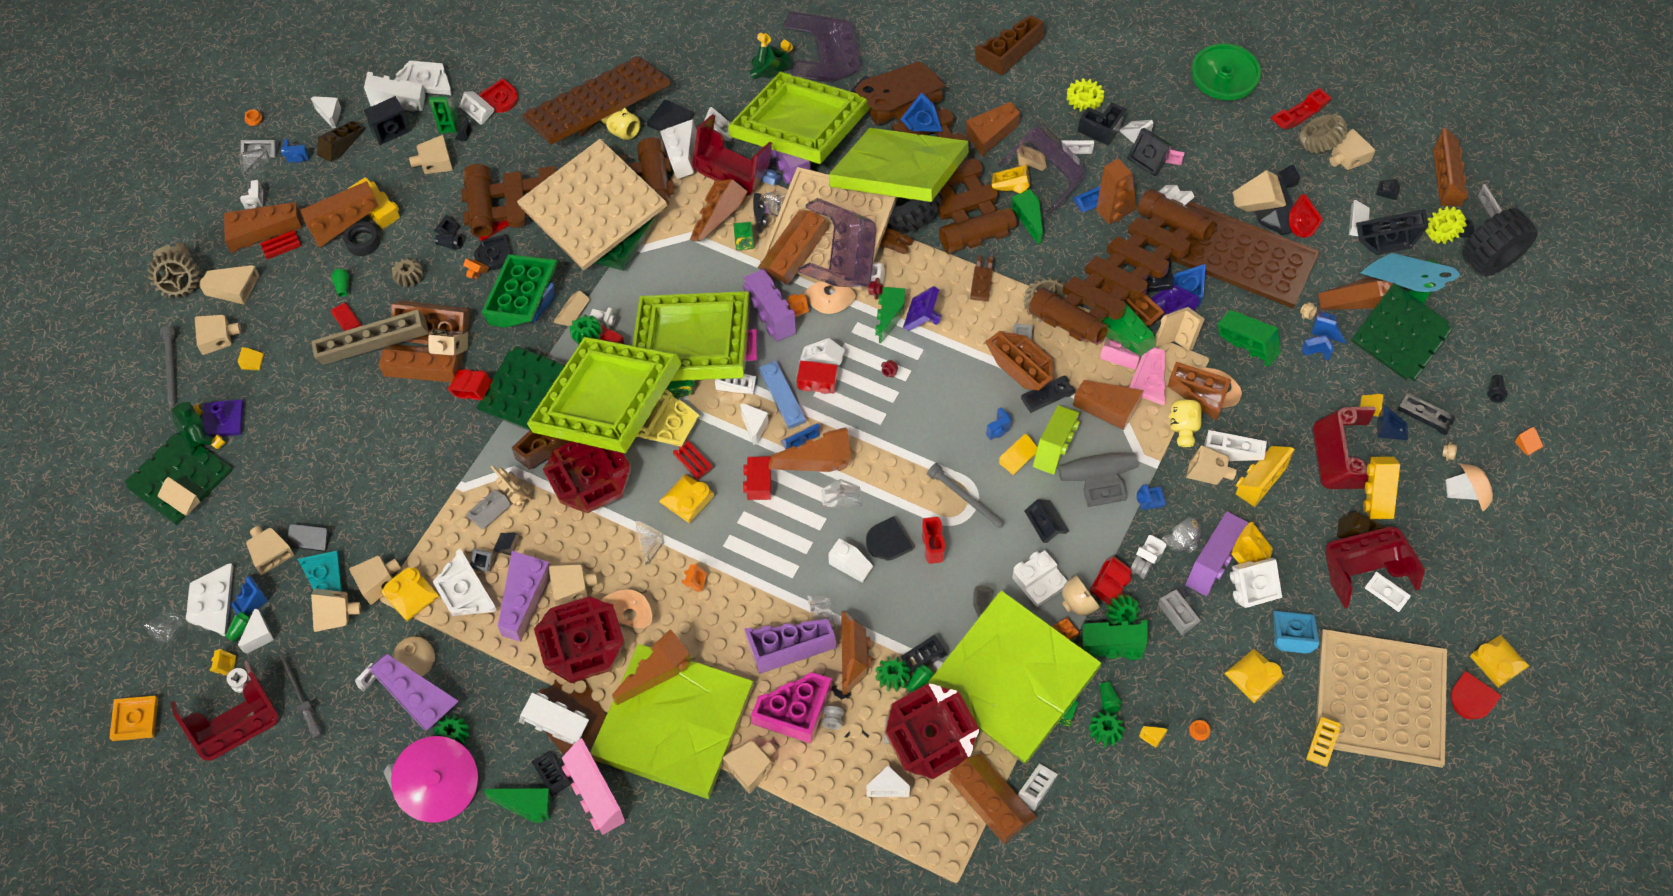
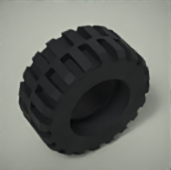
[887,190,941,233]
[1463,208,1538,276]

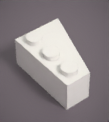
[364,72,425,112]
[660,119,697,179]
[519,693,589,745]

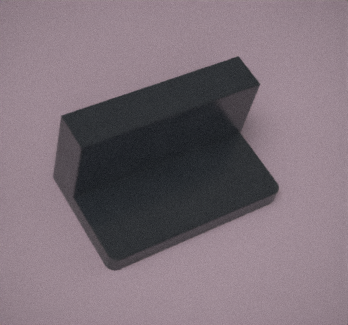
[1024,499,1069,543]

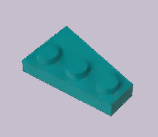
[298,551,343,592]

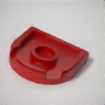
[478,78,518,113]
[1289,194,1323,238]
[1450,671,1501,720]

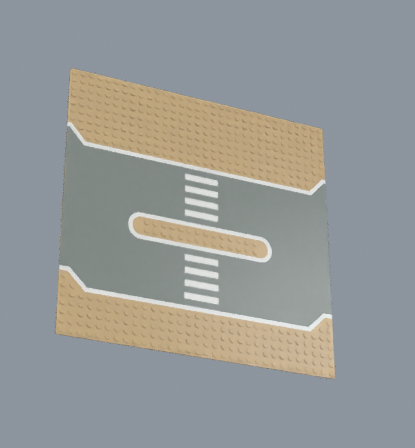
[380,169,1209,883]

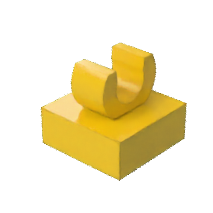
[210,649,236,676]

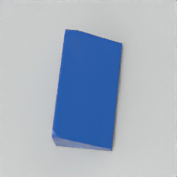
[1072,186,1100,213]
[781,423,820,449]

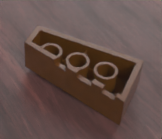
[975,15,1044,75]
[512,430,572,469]

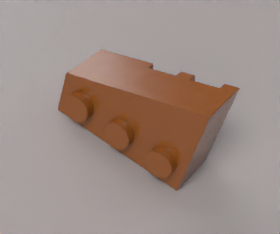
[965,102,1020,157]
[1168,362,1231,421]
[1073,380,1144,430]

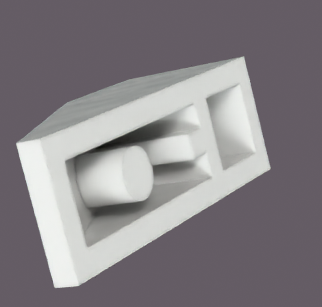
[1204,430,1267,461]

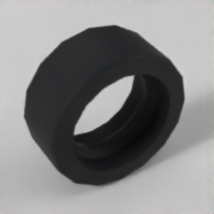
[343,221,380,256]

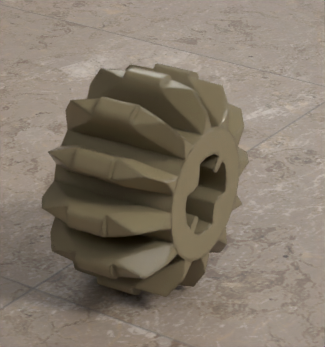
[392,257,423,288]

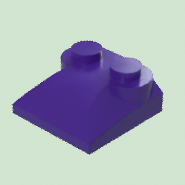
[1150,284,1199,316]

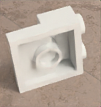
[1012,550,1067,608]
[1230,558,1282,608]

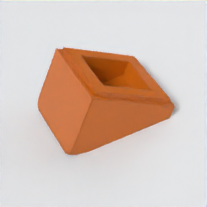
[1515,427,1543,456]

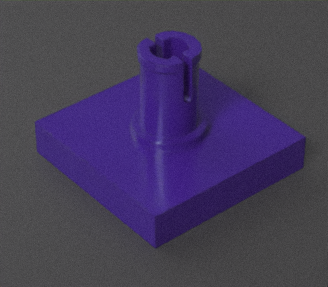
[903,286,942,331]
[202,399,244,437]

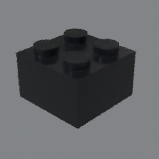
[364,96,411,145]

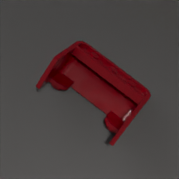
[693,114,773,196]
[1312,407,1376,489]
[1325,527,1425,609]
[170,661,278,761]

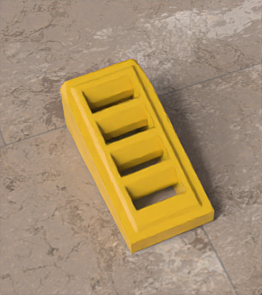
[1306,717,1341,767]

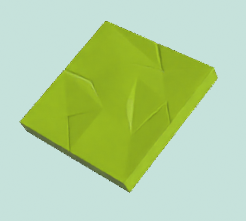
[728,72,870,164]
[829,128,969,202]
[632,291,750,381]
[527,337,682,453]
[927,590,1101,765]
[590,644,754,799]

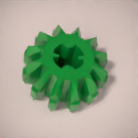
[569,314,602,345]
[1105,594,1141,626]
[875,656,910,692]
[1088,711,1125,748]
[434,715,470,746]

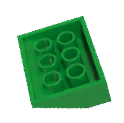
[481,254,558,328]

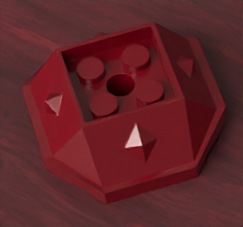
[543,441,631,514]
[534,596,625,683]
[884,683,979,780]

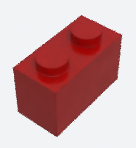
[797,360,838,394]
[743,456,771,500]

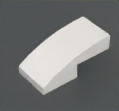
[1159,185,1194,206]
[355,663,376,692]

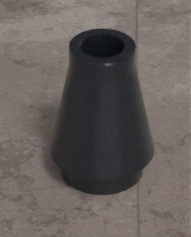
[435,232,463,250]
[1488,375,1508,403]

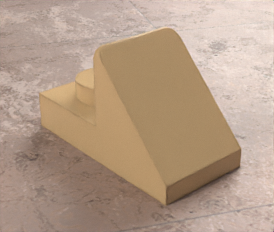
[1016,143,1047,171]

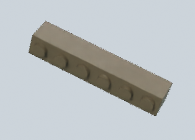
[311,310,429,365]

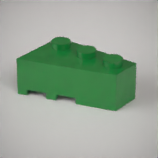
[1102,301,1156,356]
[1218,310,1281,367]
[1081,620,1147,661]

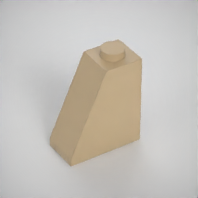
[1233,170,1286,212]
[199,265,260,304]

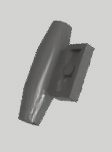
[1058,453,1138,507]

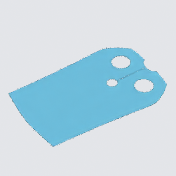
[1360,253,1460,292]

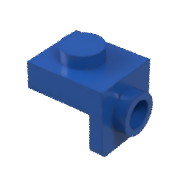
[281,139,309,163]
[1302,335,1334,360]
[986,407,1012,440]
[1136,484,1166,510]

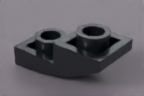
[753,193,768,234]

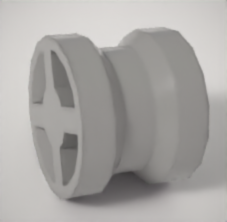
[1131,556,1152,580]
[822,706,844,730]

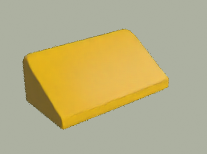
[999,433,1038,475]

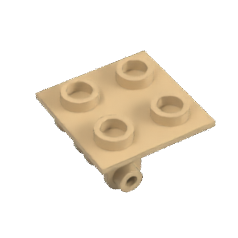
[490,465,533,508]

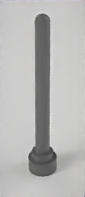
[160,326,176,406]
[927,463,1004,528]

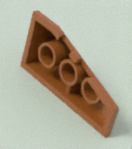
[1318,277,1393,310]
[768,427,851,472]
[612,629,691,705]

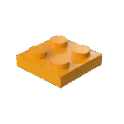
[110,696,158,741]

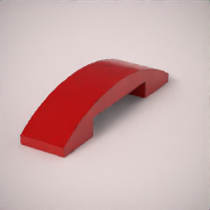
[1271,88,1332,129]

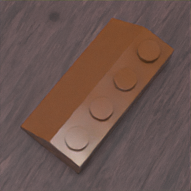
[1433,128,1468,206]
[758,210,828,285]
[391,300,470,345]
[379,344,464,382]
[948,753,1037,845]

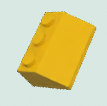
[1236,446,1295,507]

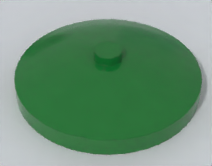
[1191,43,1261,100]

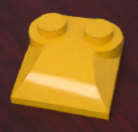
[992,164,1030,193]
[659,474,714,523]
[382,567,439,622]
[1470,635,1529,688]
[1225,649,1284,703]

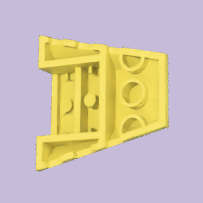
[636,389,699,447]

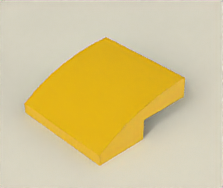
[1231,522,1273,564]

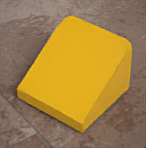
[238,347,264,370]
[1360,394,1383,417]
[1139,726,1168,748]

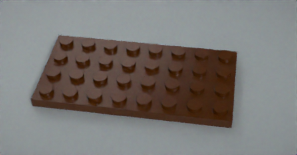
[522,56,671,145]
[1169,201,1320,309]

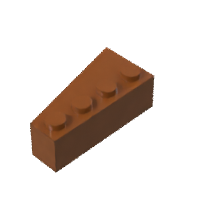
[1096,159,1137,224]
[300,181,379,248]
[224,202,302,253]

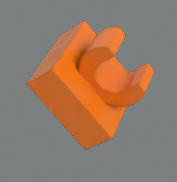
[463,259,489,279]
[786,293,809,317]
[681,564,707,592]
[1052,617,1079,641]

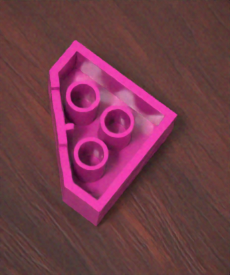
[751,672,832,743]

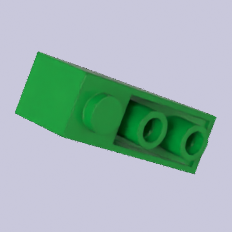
[875,287,905,343]

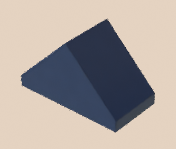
[1377,407,1408,440]

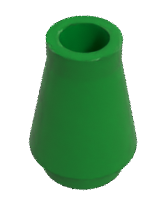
[331,269,350,297]
[225,611,250,642]
[905,664,934,693]
[1099,682,1122,714]

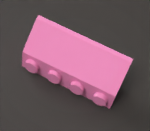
[562,738,625,835]

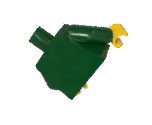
[750,33,793,79]
[171,402,225,449]

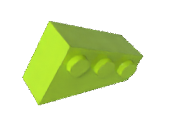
[1033,405,1080,475]

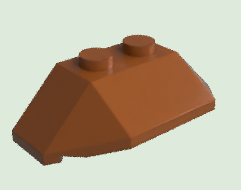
[1099,282,1165,326]
[986,331,1053,391]
[841,611,871,695]

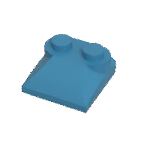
[1273,611,1319,653]

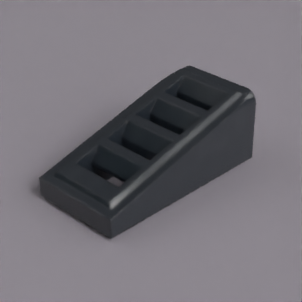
[900,635,948,674]
[531,750,570,796]

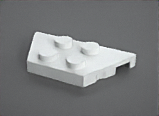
[394,61,452,95]
[433,549,497,616]
[186,564,234,636]

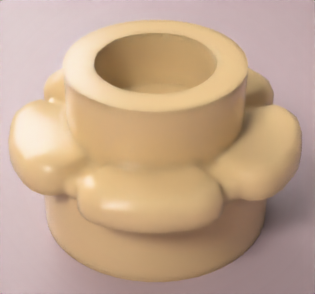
[1300,302,1317,320]
[1442,442,1457,461]

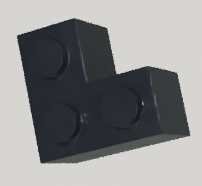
[1078,102,1127,146]

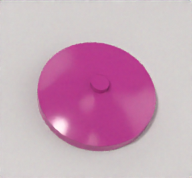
[391,736,478,823]

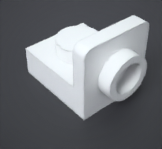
[240,180,263,209]
[590,307,616,329]
[1136,535,1167,563]

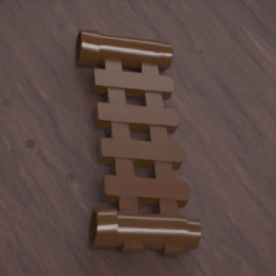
[869,88,1017,254]
[461,138,674,237]
[1029,189,1215,345]

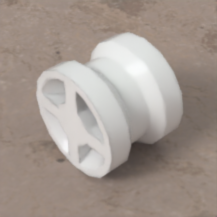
[227,668,251,693]

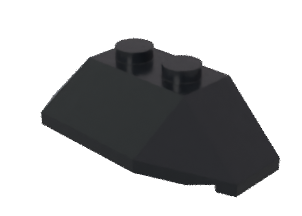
[1254,173,1294,235]
[1356,209,1429,255]

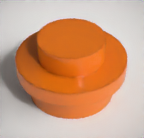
[245,109,262,126]
[1189,720,1211,741]

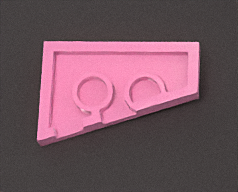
[1129,347,1165,405]

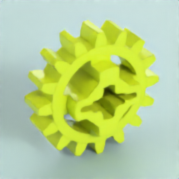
[1067,78,1104,112]
[1426,206,1467,244]

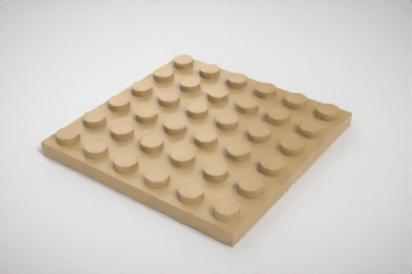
[517,139,667,270]
[760,167,898,291]
[1316,629,1447,768]

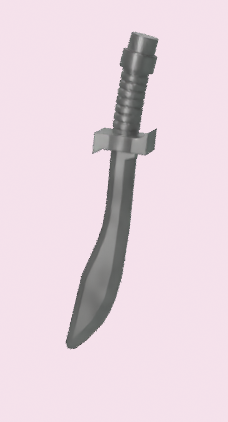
[280,654,322,739]

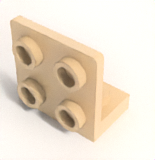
[1155,307,1204,351]

